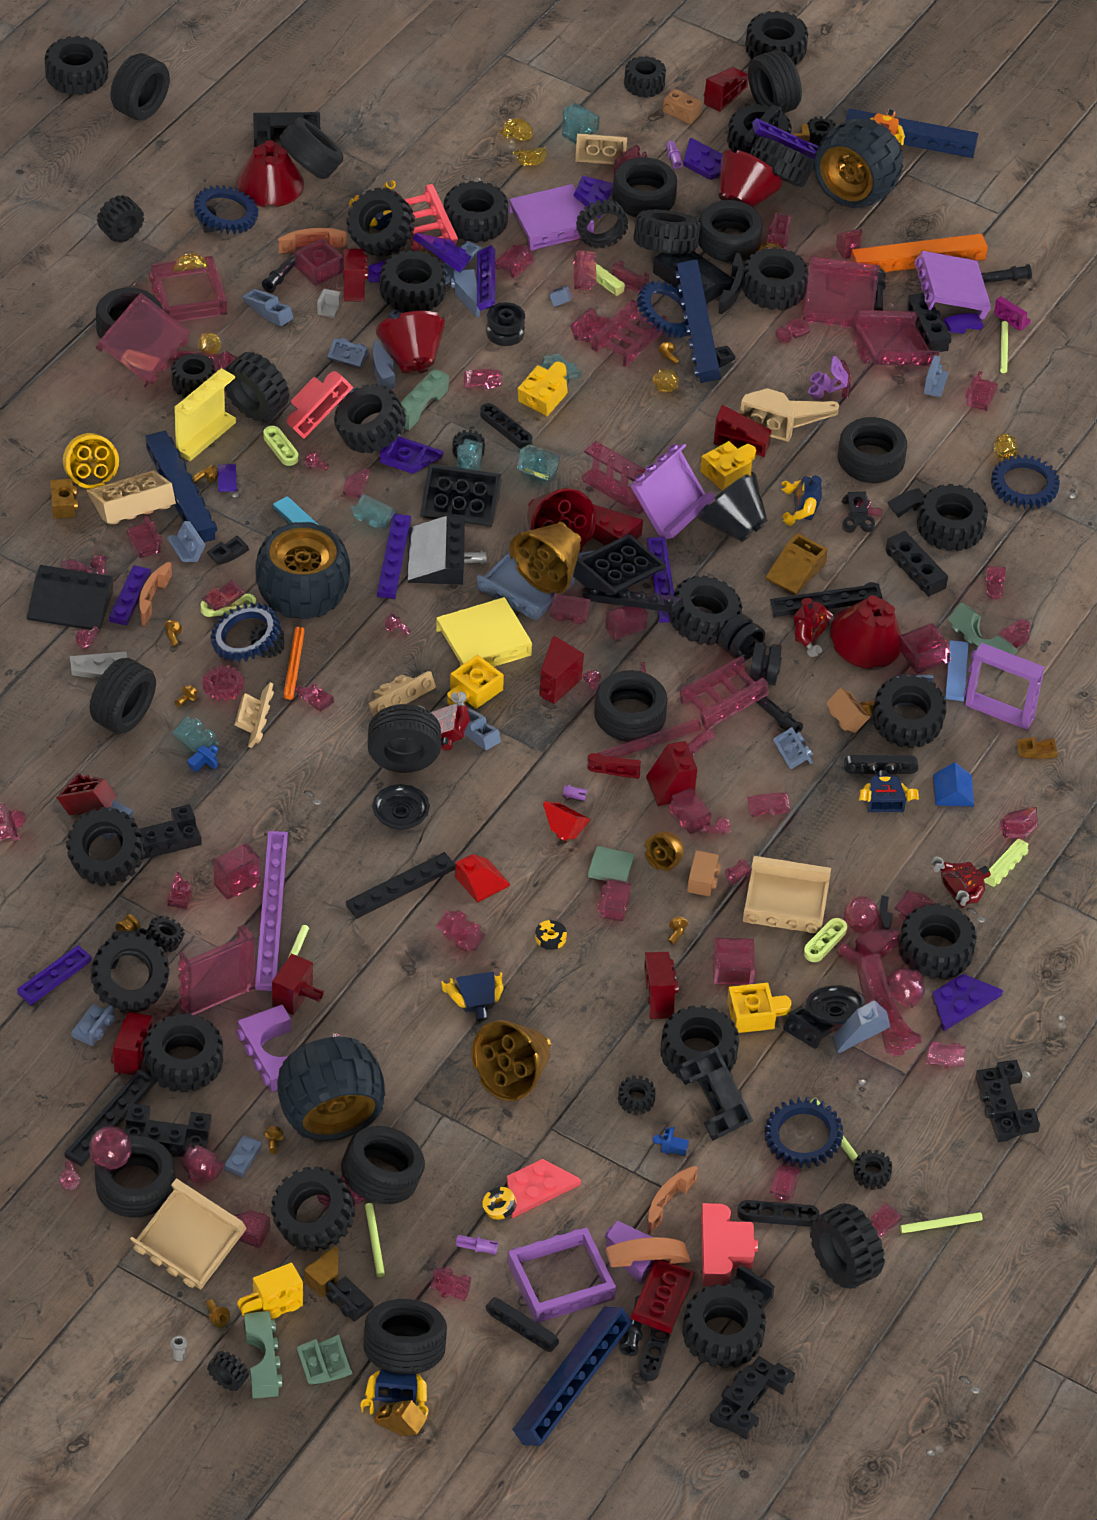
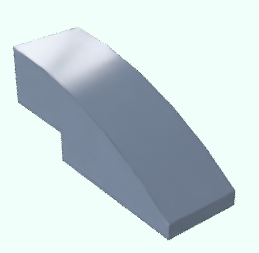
[242,289,294,326]
[373,340,395,389]
[464,707,501,750]

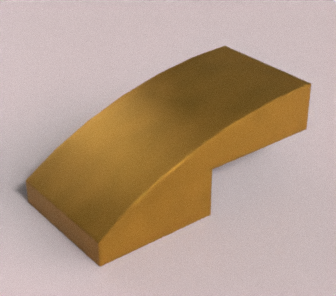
[1016,737,1058,759]

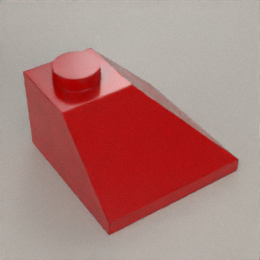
[543,801,590,841]
[455,854,510,903]

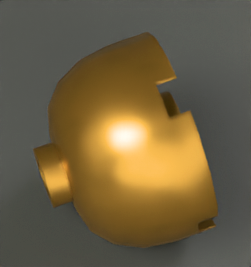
[644,831,684,871]

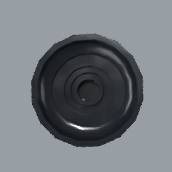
[372,784,430,830]
[806,985,865,1025]

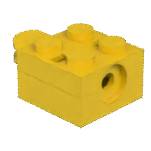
[517,362,568,417]
[700,441,756,491]
[447,655,504,709]
[727,983,791,1033]
[237,1262,303,1319]

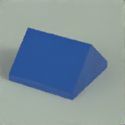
[933,762,974,807]

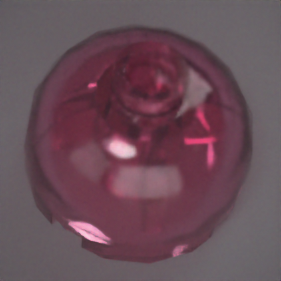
[885,968,925,1008]
[89,1126,132,1169]
[182,1144,225,1183]

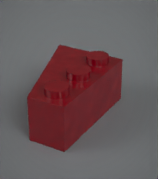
[704,67,748,112]
[343,249,368,302]
[713,405,772,457]
[592,504,643,546]
[56,773,117,815]
[644,952,679,1019]
[111,1012,153,1075]

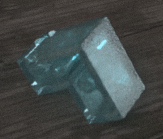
[562,103,600,144]

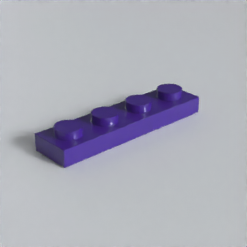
[109,565,151,626]
[17,945,92,1005]

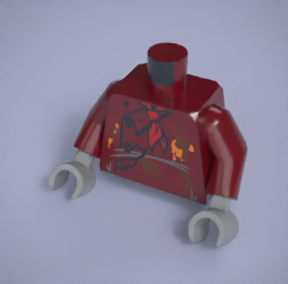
[794,598,834,657]
[418,692,470,751]
[930,856,991,909]

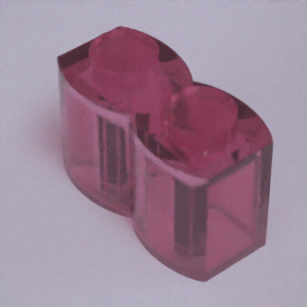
[597,879,632,921]

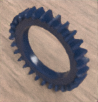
[193,185,259,234]
[636,280,689,338]
[991,455,1060,510]
[210,602,281,662]
[765,1097,843,1168]

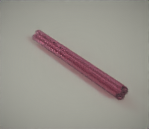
[598,719,701,758]

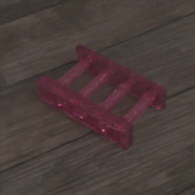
[591,299,666,367]
[582,440,646,514]
[680,656,769,730]

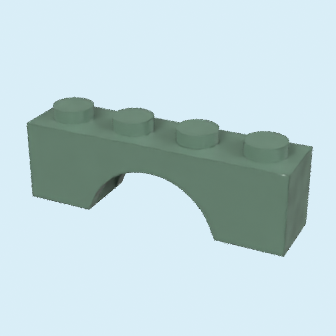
[400,368,449,431]
[948,602,1019,655]
[244,1311,282,1399]

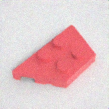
[507,1159,581,1218]

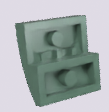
[588,846,635,885]
[297,1335,353,1384]

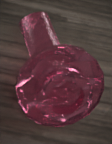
[304,451,329,470]
[857,499,882,516]
[90,555,107,575]
[385,614,411,636]
[76,626,100,648]
[583,670,602,691]
[703,816,732,835]
[59,1161,80,1190]

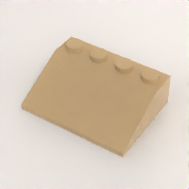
[87,470,176,524]

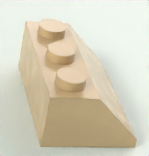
[575,134,627,165]

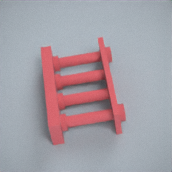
[397,184,458,252]

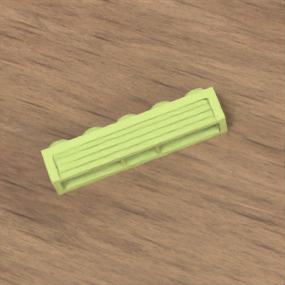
[579,257,625,296]
[984,838,1029,887]

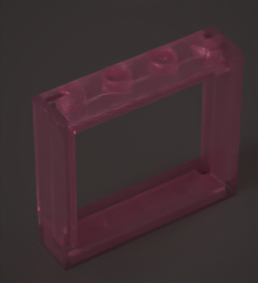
[149,256,227,324]

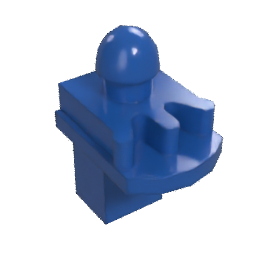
[187,745,218,772]
[652,1127,689,1156]

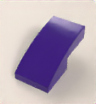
[943,313,984,334]
[218,464,237,492]

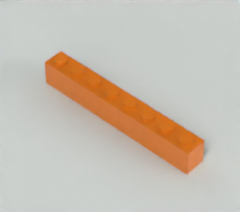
[850,233,988,276]

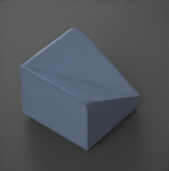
[549,285,572,306]

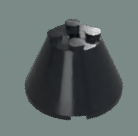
[697,472,768,542]

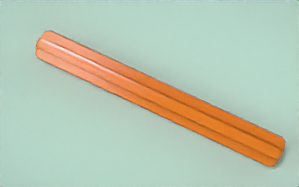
[283,626,305,700]

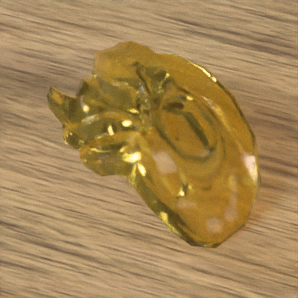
[499,118,533,141]
[513,147,547,165]
[173,252,208,272]

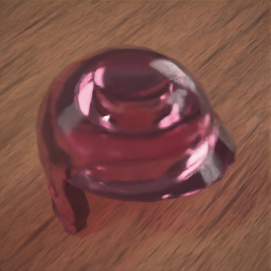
[844,896,879,934]

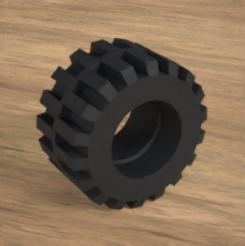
[624,56,666,98]
[97,195,144,243]
[171,353,216,398]

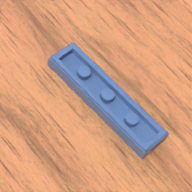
[945,640,969,701]

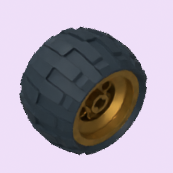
[814,118,904,208]
[255,522,350,619]
[277,1037,385,1141]

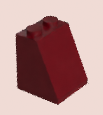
[539,635,584,704]
[646,741,697,806]

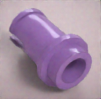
[562,784,587,801]

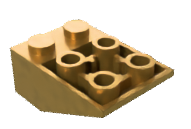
[765,533,828,595]

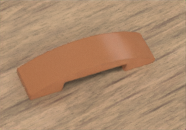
[278,228,347,254]
[140,562,172,627]
[647,1166,698,1235]
[605,1237,690,1267]

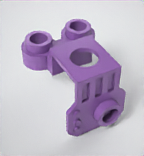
[808,356,848,400]

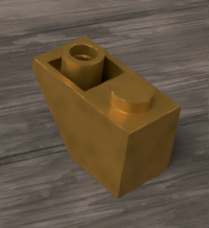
[304,1246,338,1298]
[373,1400,427,1436]

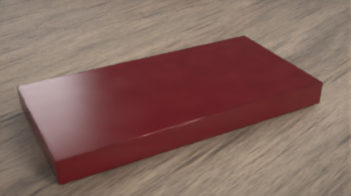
[630,1259,695,1334]

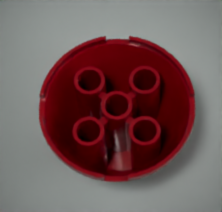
[236,140,304,207]
[718,149,782,208]
[376,311,446,373]
[527,488,596,552]
[830,595,903,669]

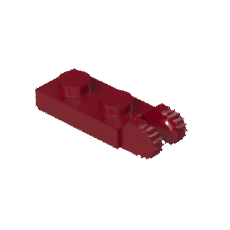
[587,753,641,779]

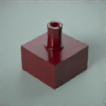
[272,953,324,1015]

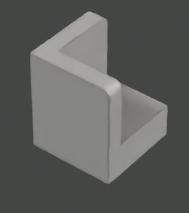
[317,288,340,318]

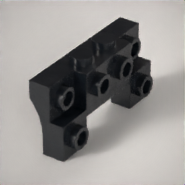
[253,112,321,147]
[116,804,202,860]
[676,1047,753,1141]
[975,1059,1040,1142]
[123,1104,212,1160]
[709,1356,796,1440]

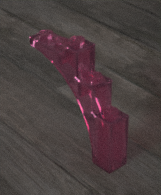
[855,953,922,1056]

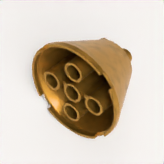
[509,522,581,595]
[471,1020,551,1101]

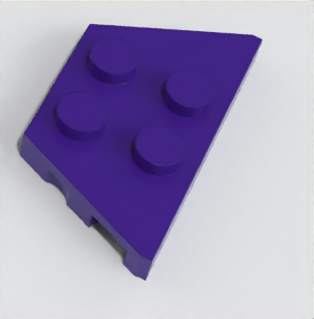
[683,138,722,180]
[573,175,613,218]
[413,233,471,273]
[380,436,443,474]
[932,974,1003,1031]

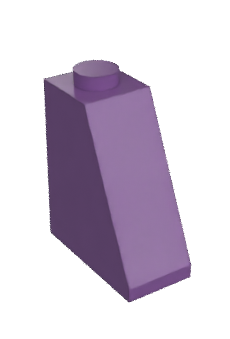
[605,1221,654,1284]

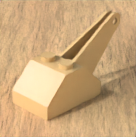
[740,388,839,442]

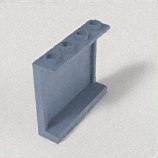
[477,552,575,621]

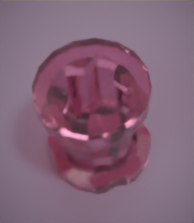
[725,859,751,884]

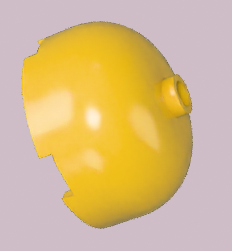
[63,433,119,489]

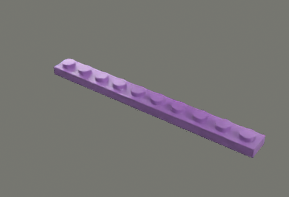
[255,831,288,991]

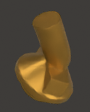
[658,342,680,365]
[192,465,218,483]
[164,620,182,647]
[174,684,199,707]
[860,700,875,719]
[668,917,688,945]
[264,1126,285,1154]
[206,1299,230,1328]

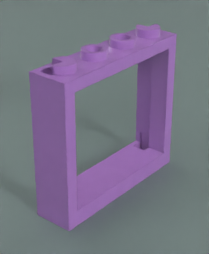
[964,642,1045,730]
[507,1227,616,1323]

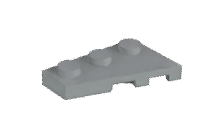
[70,651,127,679]

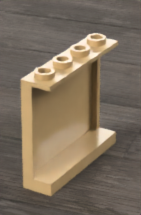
[743,856,831,934]
[130,1178,247,1290]

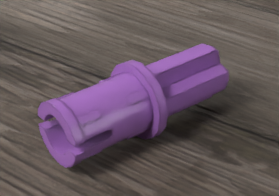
[666,141,683,169]
[456,1235,498,1255]

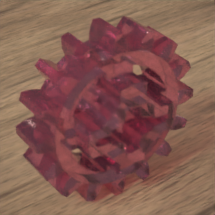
[203,665,244,701]

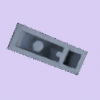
[450,269,480,317]
[833,1000,890,1053]

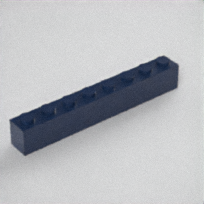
[845,108,979,158]
[675,259,721,383]
[145,430,217,543]
[512,1307,633,1446]

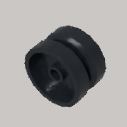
[486,302,525,346]
[718,614,766,662]
[749,641,782,686]

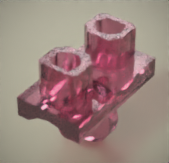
[0,803,26,841]
[927,1041,966,1069]
[430,1266,471,1302]

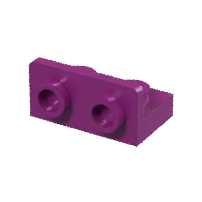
[994,296,1031,331]

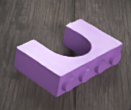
[236,1004,291,1092]

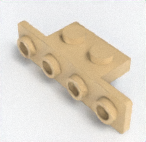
[369,671,436,717]
[234,682,274,748]

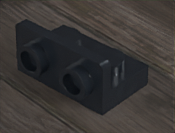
[783,1006,834,1049]
[728,1265,775,1309]
[326,1276,374,1322]

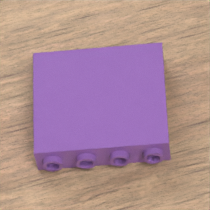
[509,184,594,251]
[915,251,991,319]
[630,444,715,539]

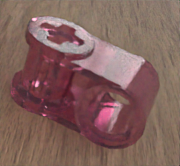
[986,566,1006,599]
[997,619,1031,648]

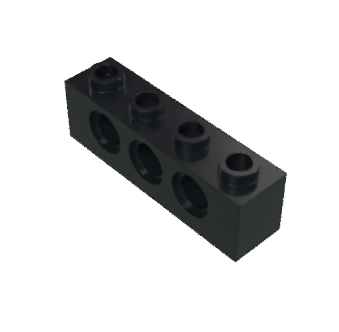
[907,293,951,354]
[886,531,948,597]

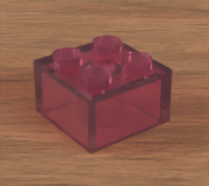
[295,238,343,286]
[899,623,950,674]
[214,843,260,900]
[712,938,755,985]

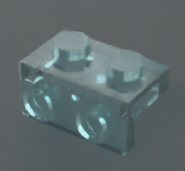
[540,354,582,385]
[350,494,395,529]
[173,716,219,753]

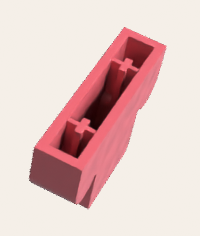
[287,371,354,439]
[701,1203,758,1286]

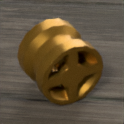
[115,914,141,932]

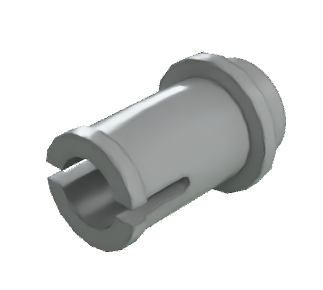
[464,550,486,565]
[170,1336,187,1361]

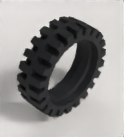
[576,199,628,248]

